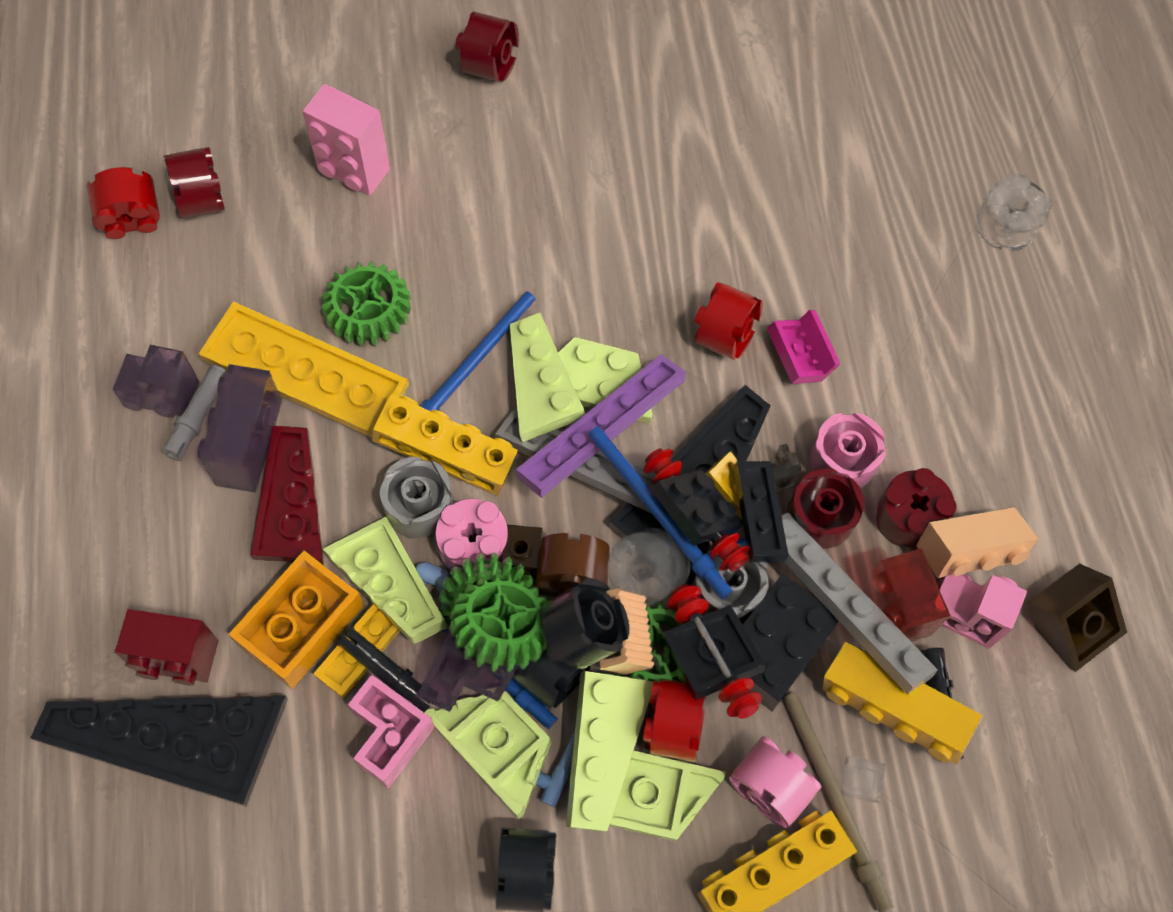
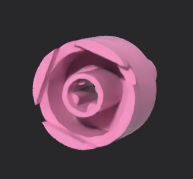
[809,413,886,488]
[436,499,508,570]
[729,736,822,828]

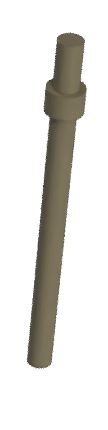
[783,692,893,912]

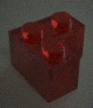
[872,548,951,642]

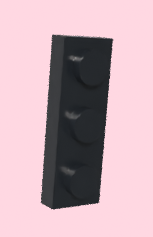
[733,461,789,563]

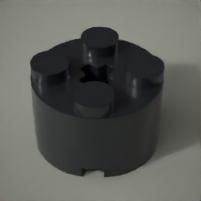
[539,579,630,669]
[512,649,592,710]
[495,827,556,912]

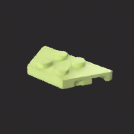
[558,337,653,424]
[425,687,552,819]
[609,750,726,842]

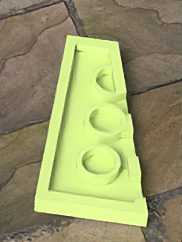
[510,313,585,442]
[323,517,447,645]
[566,671,653,832]

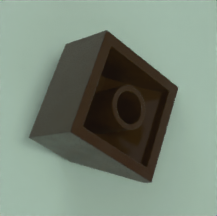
[1028,563,1127,672]

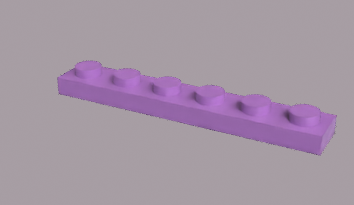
[516,354,686,498]

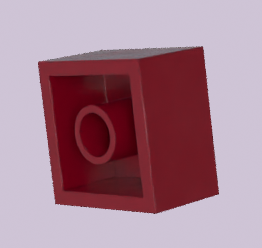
[114,609,219,686]

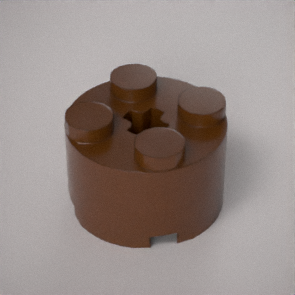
[535,533,610,596]

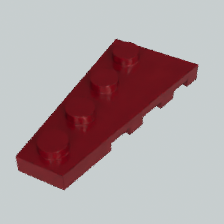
[251,425,324,565]

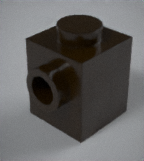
[502,524,544,579]

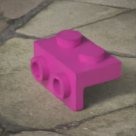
[767,310,840,384]

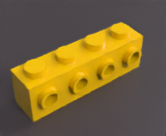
[372,394,518,496]
[822,641,982,765]
[697,810,857,912]

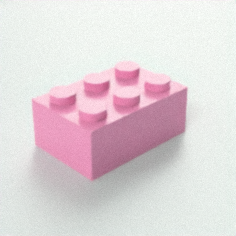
[302,83,390,196]

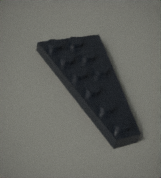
[609,385,771,587]
[30,695,288,807]

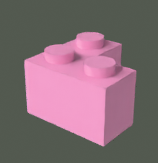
[924,574,1027,649]
[348,675,435,789]

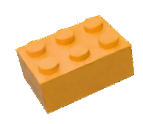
[228,551,365,690]

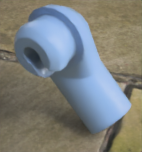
[416,562,451,594]

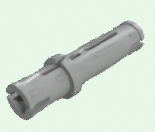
[161,364,230,461]

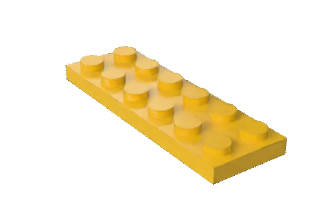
[198,301,409,438]

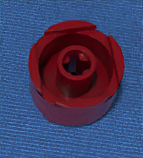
[455,11,519,82]
[164,147,225,219]
[787,468,865,549]
[876,468,957,549]

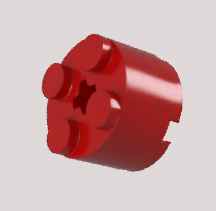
[87,167,160,239]
[694,282,763,360]
[643,679,707,762]

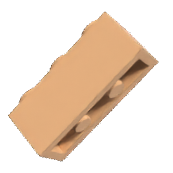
[916,507,1038,578]

